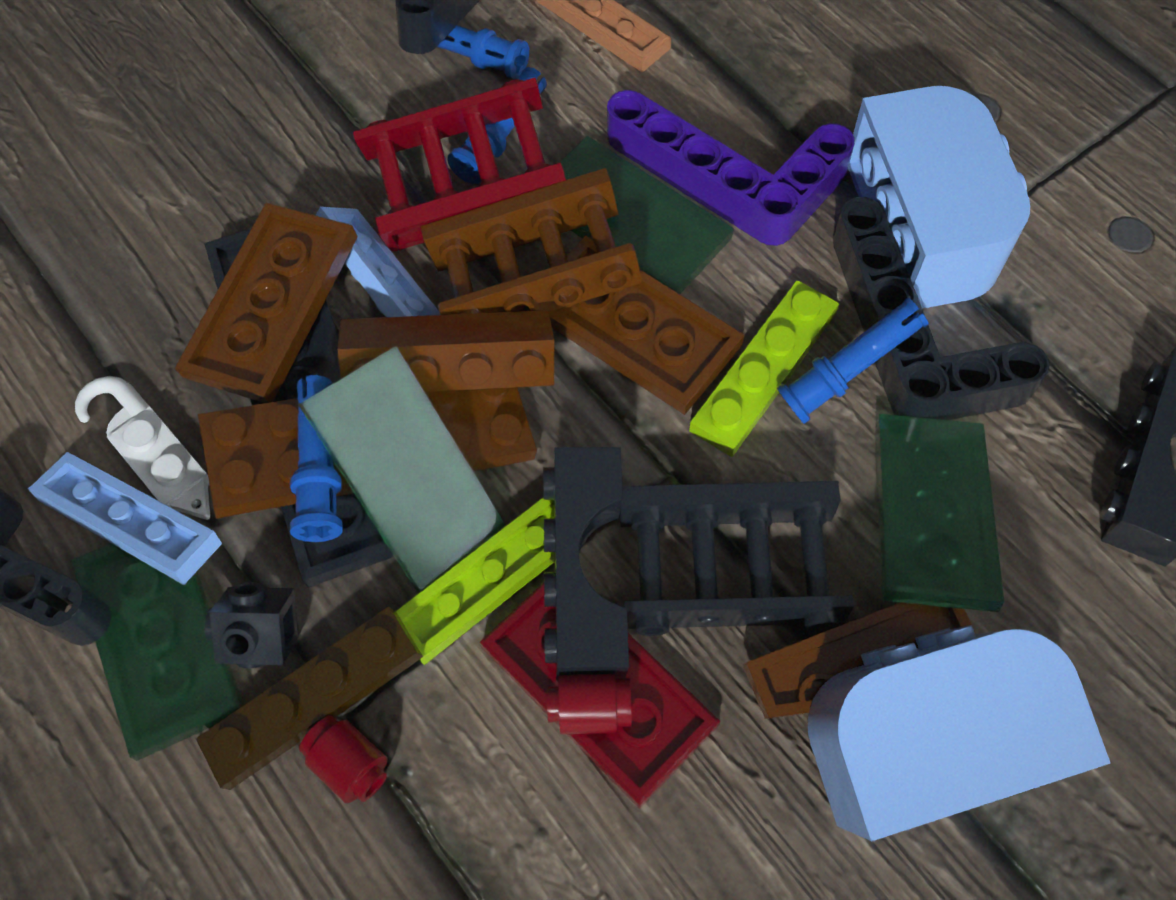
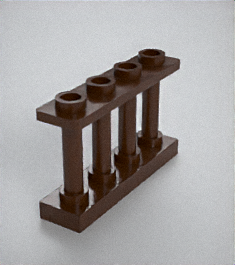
[421,168,642,315]

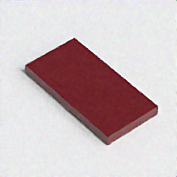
[479,582,721,809]

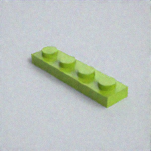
[689,280,839,457]
[396,498,555,665]

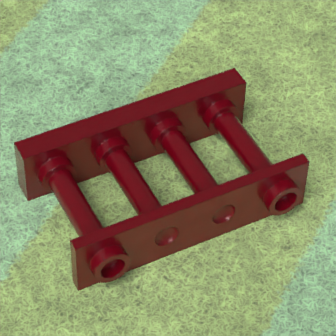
[353,78,566,252]

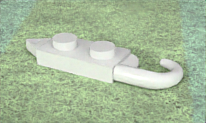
[75,376,210,520]

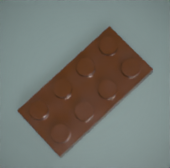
[175,203,358,403]
[549,236,744,415]

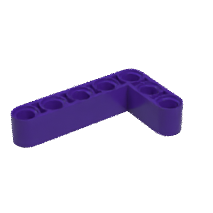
[607,90,855,246]

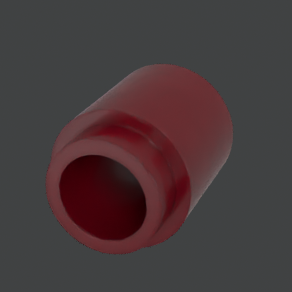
[547,673,632,735]
[299,715,387,804]

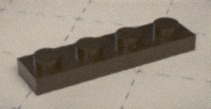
[195,606,423,790]

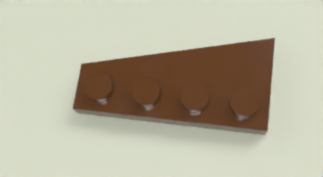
[743,582,976,719]

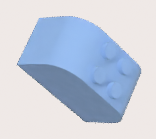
[848,86,1030,309]
[808,625,1110,841]

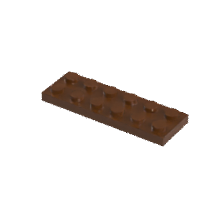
[198,387,537,519]

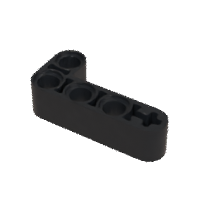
[0,488,111,646]

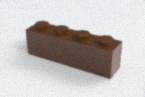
[337,310,554,396]

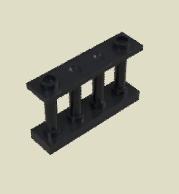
[620,481,854,636]

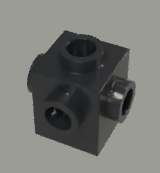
[205,582,299,668]

